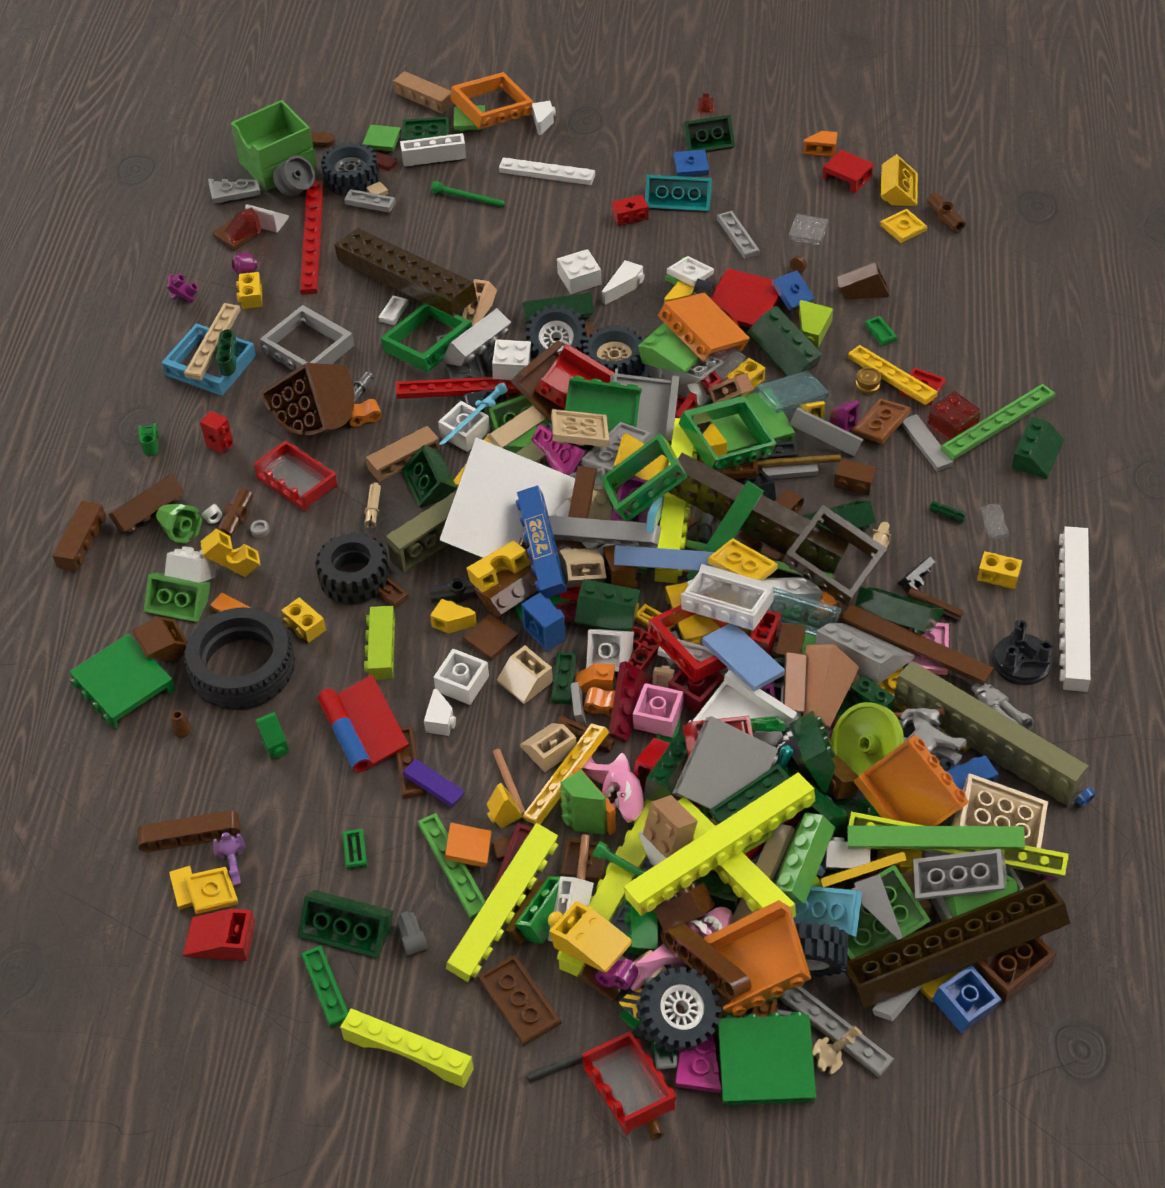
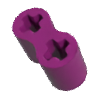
[595,959,638,990]

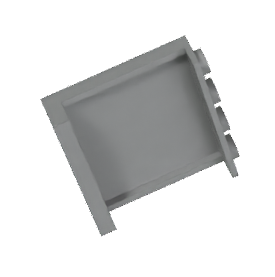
[610,368,679,448]
[672,716,778,810]

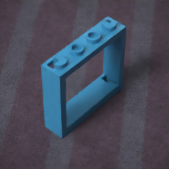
[162,323,256,396]

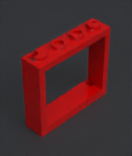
[648,593,752,683]

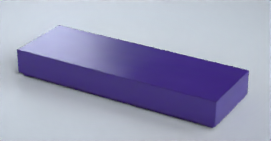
[403,759,465,808]

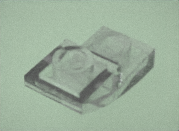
[981,504,1009,539]

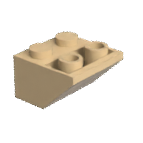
[559,548,606,588]
[497,646,553,704]
[520,723,576,772]

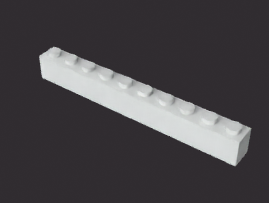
[1059,526,1091,692]

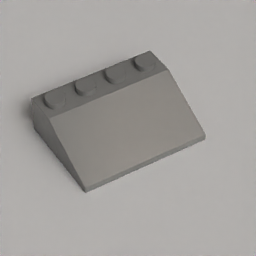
[815,623,914,683]

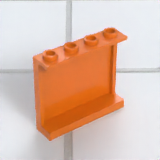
[657,293,750,362]
[853,734,969,826]
[704,900,811,1016]

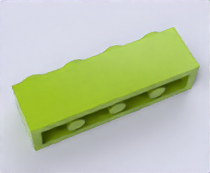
[364,606,395,680]

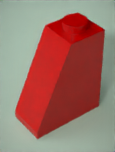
[633,738,670,800]

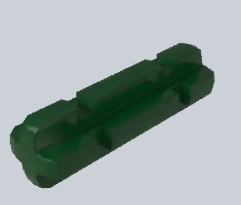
[929,501,966,522]

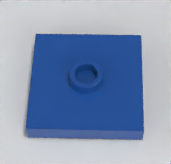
[673,150,709,177]
[771,270,815,311]

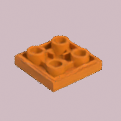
[444,823,492,868]

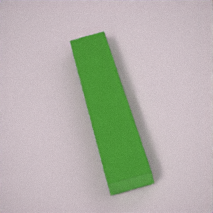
[417,813,486,921]

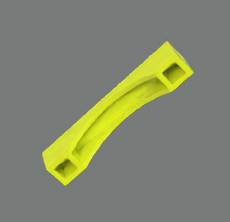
[341,1009,474,1088]

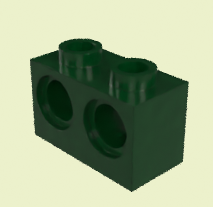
[849,675,895,712]

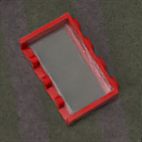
[254,440,338,512]
[582,1031,677,1136]

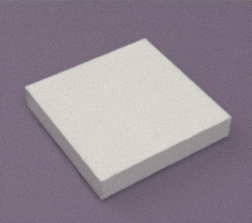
[667,256,714,287]

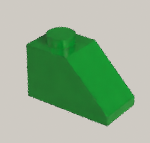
[256,712,289,760]

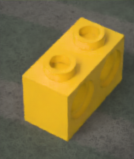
[236,272,263,309]
[726,358,765,397]
[977,551,1022,589]
[281,597,326,643]

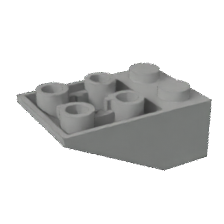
[661,356,724,387]

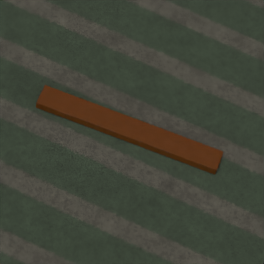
[841,604,993,685]

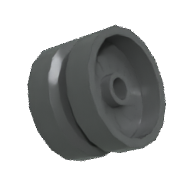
[273,155,315,197]

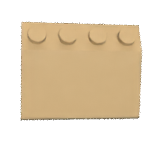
[952,773,1048,848]

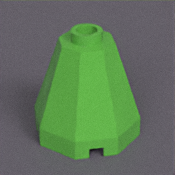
[156,504,202,543]

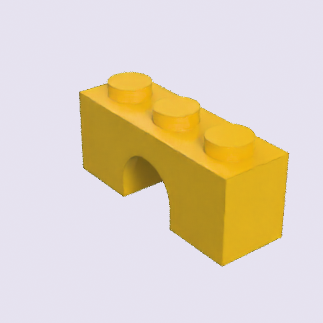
[201,529,260,577]
[467,540,530,592]

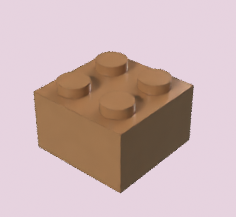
[643,795,698,858]

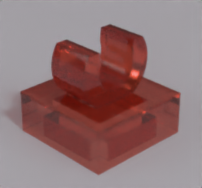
[698,93,714,113]

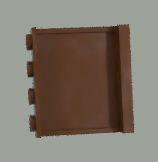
[511,340,565,424]

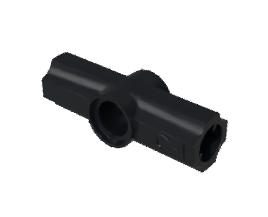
[429,578,477,603]

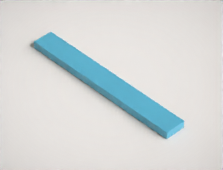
[646,495,664,533]

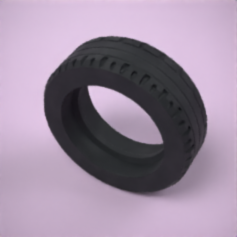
[184,607,295,709]

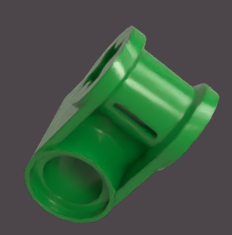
[138,423,159,456]

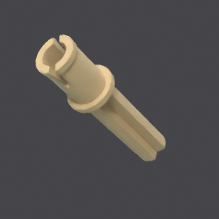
[364,482,381,529]

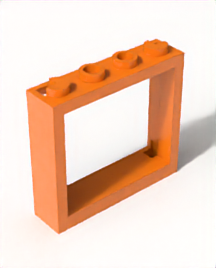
[450,72,534,129]

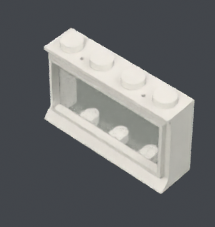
[681,564,773,630]

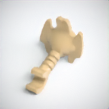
[812,1026,862,1075]

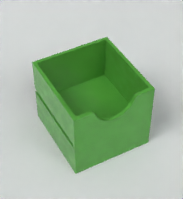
[231,100,317,191]

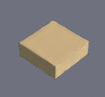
[366,182,388,196]

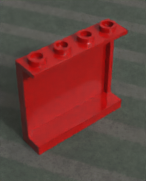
[710,268,782,328]
[535,343,615,409]

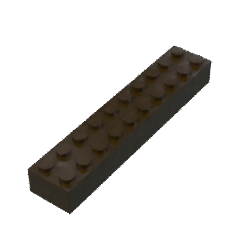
[334,228,477,317]
[668,453,850,574]
[846,879,1070,1008]

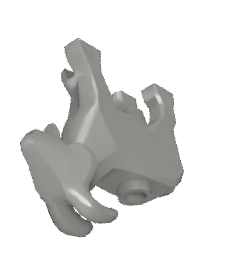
[901,708,967,765]

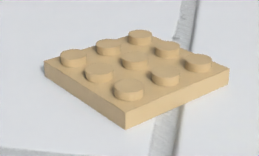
[551,409,609,448]

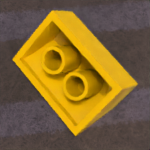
[881,154,918,206]

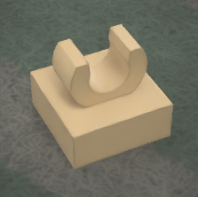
[653,665,674,688]

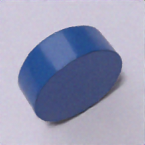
[1075,787,1096,807]

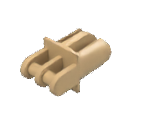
[871,522,891,552]

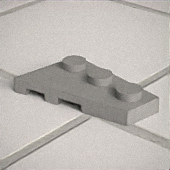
[208,179,261,204]

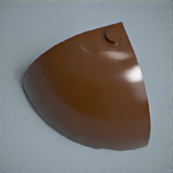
[260,363,355,435]

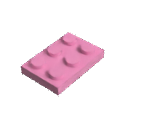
[908,623,949,675]

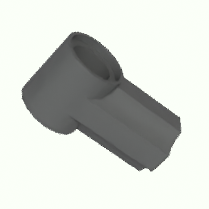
[396,911,428,956]

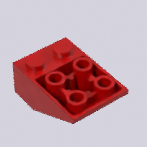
[183,909,256,961]

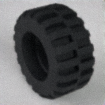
[315,532,390,604]

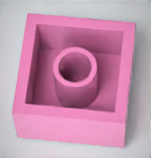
[633,684,684,737]

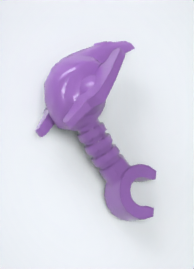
[213,833,246,886]

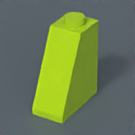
[799,300,833,348]

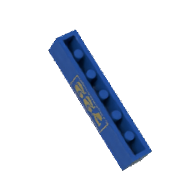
[516,485,567,598]

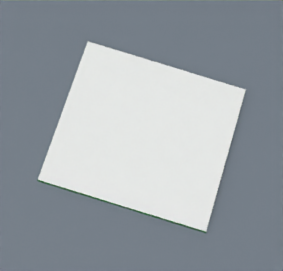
[439,438,575,558]

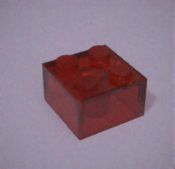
[928,391,981,440]

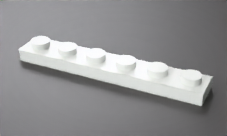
[499,158,595,185]

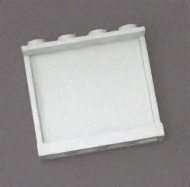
[688,669,797,747]

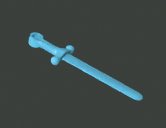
[439,383,508,445]

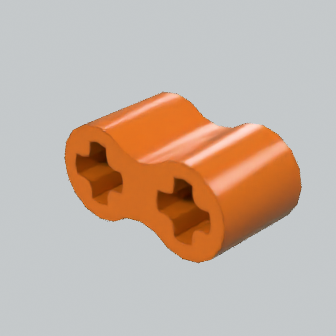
[349,399,382,427]
[583,687,615,717]

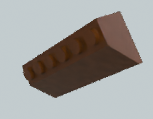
[473,540,585,618]

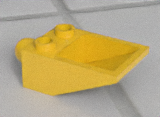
[548,901,632,973]

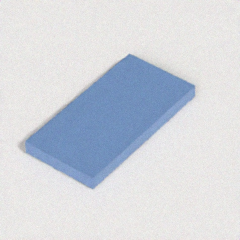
[702,623,785,692]

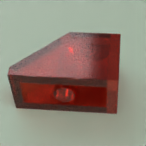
[225,207,262,243]

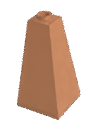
[803,644,859,728]

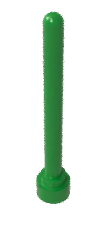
[431,181,505,207]
[592,841,645,877]

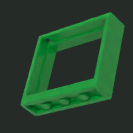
[380,303,472,373]
[679,396,777,471]
[600,433,688,522]

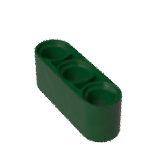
[216,329,238,376]

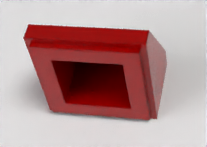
[700,371,723,395]

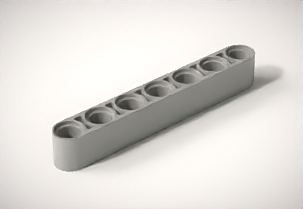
[549,516,661,547]

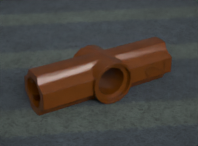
[927,192,966,233]
[218,488,253,538]

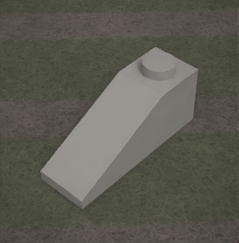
[852,874,903,940]

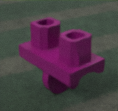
[166,273,198,303]

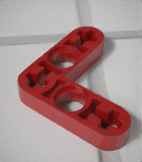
[628,626,659,672]

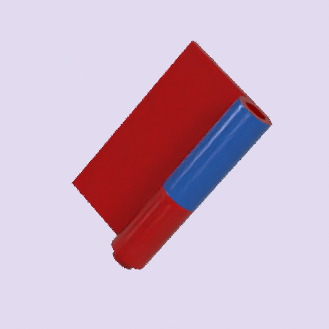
[317,675,410,773]

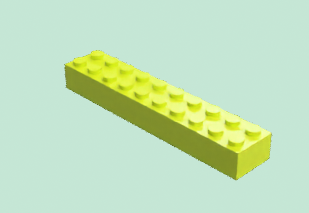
[655,418,700,583]

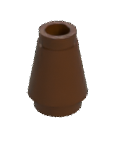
[171,710,192,738]

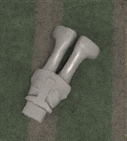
[971,683,1034,730]

